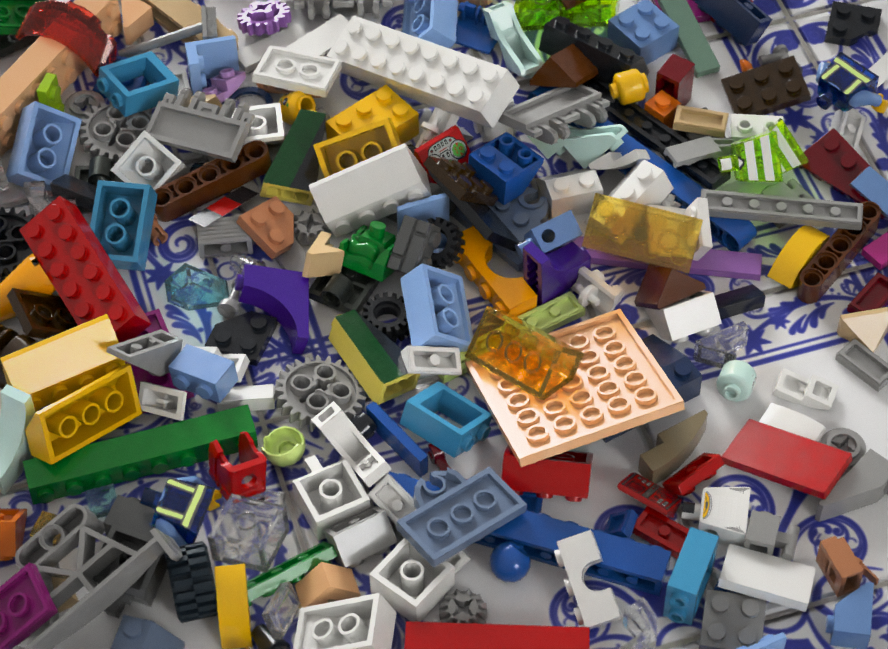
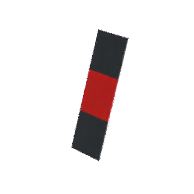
[188,186,259,227]

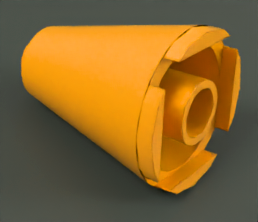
[0,253,59,322]

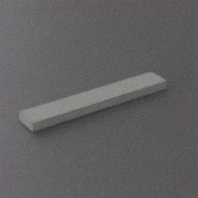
[701,189,863,230]

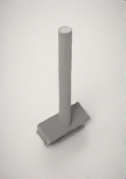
[118,5,217,57]

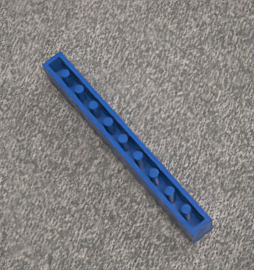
[388,471,671,596]

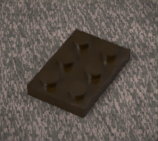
[721,55,811,115]
[423,156,499,206]
[7,288,78,339]

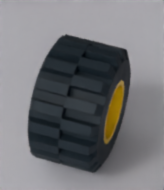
[165,541,218,623]

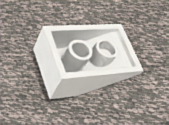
[293,593,397,649]

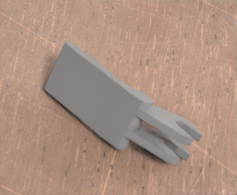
[663,136,740,168]

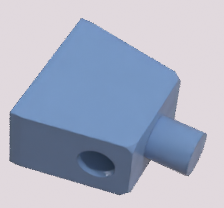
[515,210,583,259]

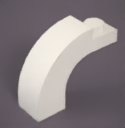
[311,401,392,488]

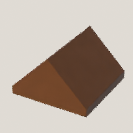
[529,44,598,88]
[634,266,706,310]

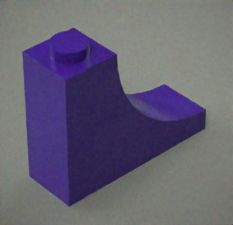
[523,241,591,306]
[235,264,309,355]

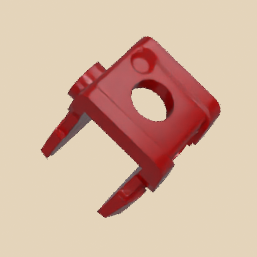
[208,431,267,502]

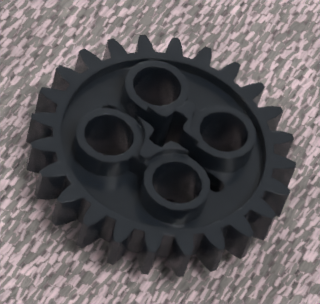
[0,207,39,282]

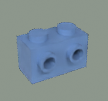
[168,344,238,403]

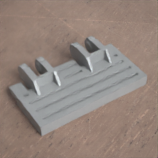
[294,0,393,20]
[498,84,610,145]
[146,87,256,163]

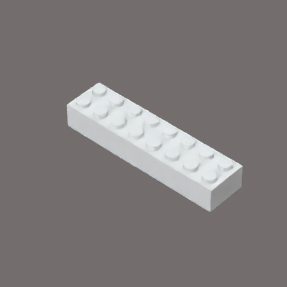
[326,15,520,129]

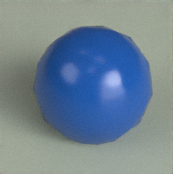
[489,541,531,583]

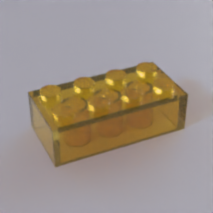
[582,193,703,275]

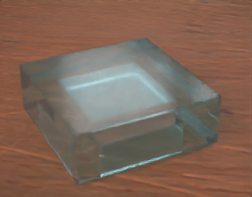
[85,484,117,518]

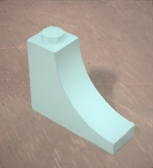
[0,384,36,495]

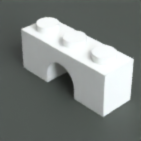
[554,530,623,630]

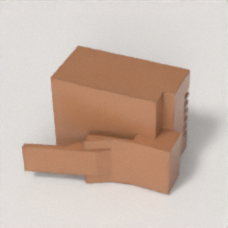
[816,536,879,597]

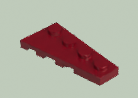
[797,128,885,219]

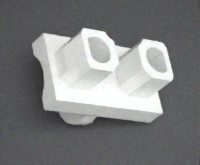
[415,107,459,148]
[572,266,624,314]

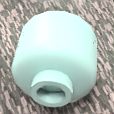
[716,360,757,402]

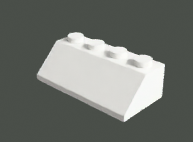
[309,143,432,237]

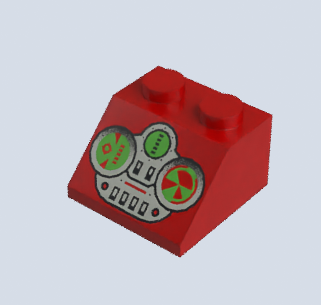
[414,125,471,184]

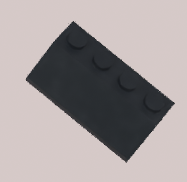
[539,16,649,85]

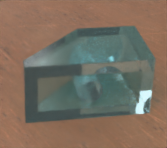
[165,263,229,311]

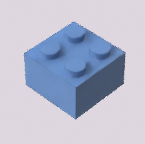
[607,0,679,65]

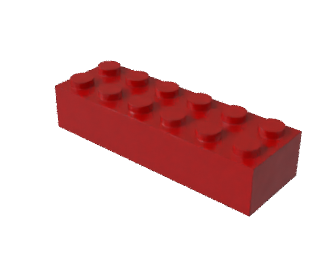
[19,195,151,343]

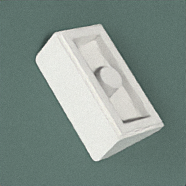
[829,107,866,151]
[401,345,462,376]
[217,384,275,412]

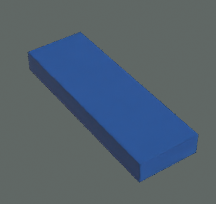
[366,401,428,477]

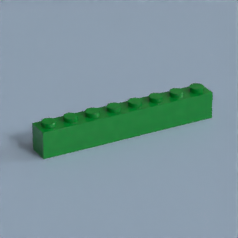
[22,404,258,505]

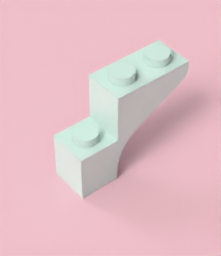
[482,1,544,78]
[527,124,628,169]

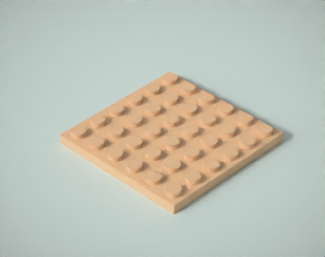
[465,309,685,467]

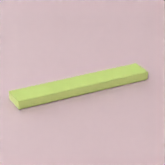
[438,291,586,384]

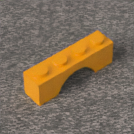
[453,226,537,322]

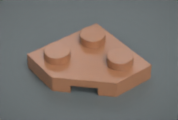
[236,196,294,259]

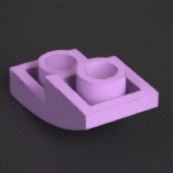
[202,68,246,103]

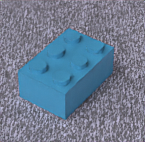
[90,180,158,271]

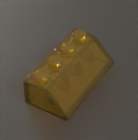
[465,306,585,400]

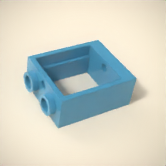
[97,51,179,117]
[399,381,492,458]
[663,527,719,626]

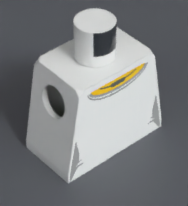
[681,487,751,547]

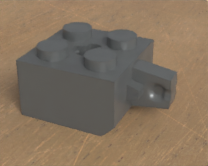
[92,523,168,618]

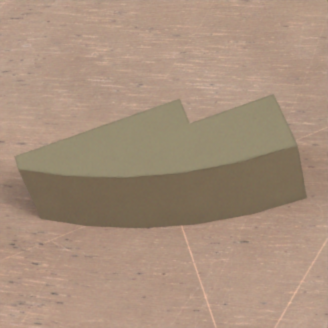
[638,409,708,484]

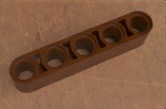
[155,140,272,222]
[797,201,881,304]

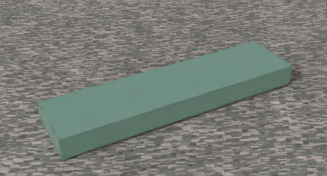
[657,0,720,78]

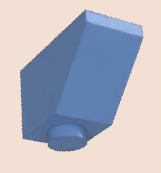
[825,582,874,649]

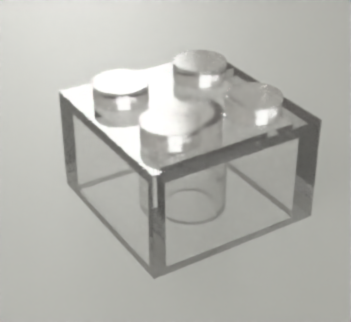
[207,494,290,573]

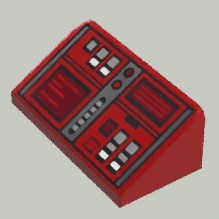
[617,472,682,518]

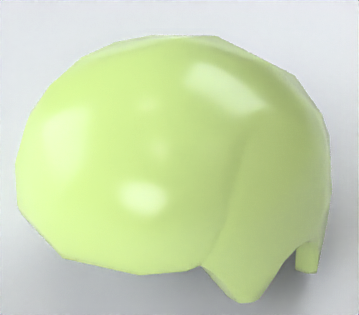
[261,426,306,467]

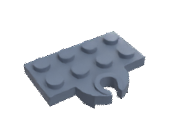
[451,187,549,272]
[396,467,527,568]

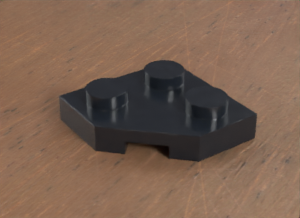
[824,1,882,46]
[205,311,278,366]

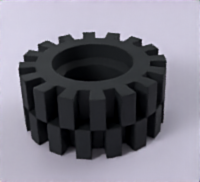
[427,217,465,269]
[362,292,410,344]

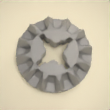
[64,90,105,119]
[294,209,331,245]
[820,428,866,467]
[439,589,487,624]

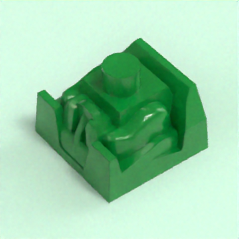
[338,221,396,282]

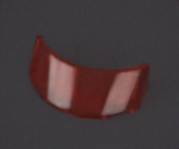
[15,0,117,77]

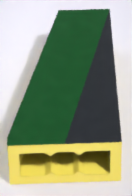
[260,109,326,206]
[328,309,420,405]

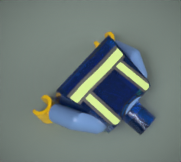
[816,52,888,113]
[140,476,222,546]

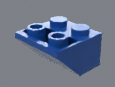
[468,132,544,205]

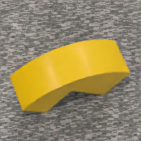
[767,225,830,289]
[214,564,252,649]

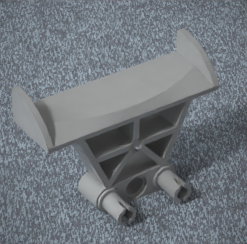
[12,504,183,649]

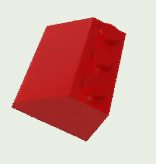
[501,445,593,502]

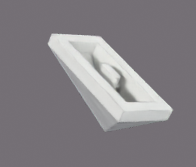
[139,382,187,421]

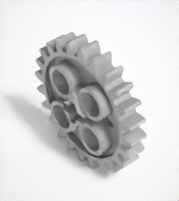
[79,101,153,164]
[274,355,366,432]

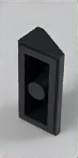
[50,174,97,211]
[714,284,766,320]

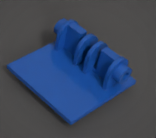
[455,1,498,55]

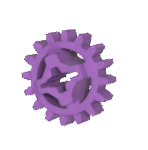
[237,0,292,36]

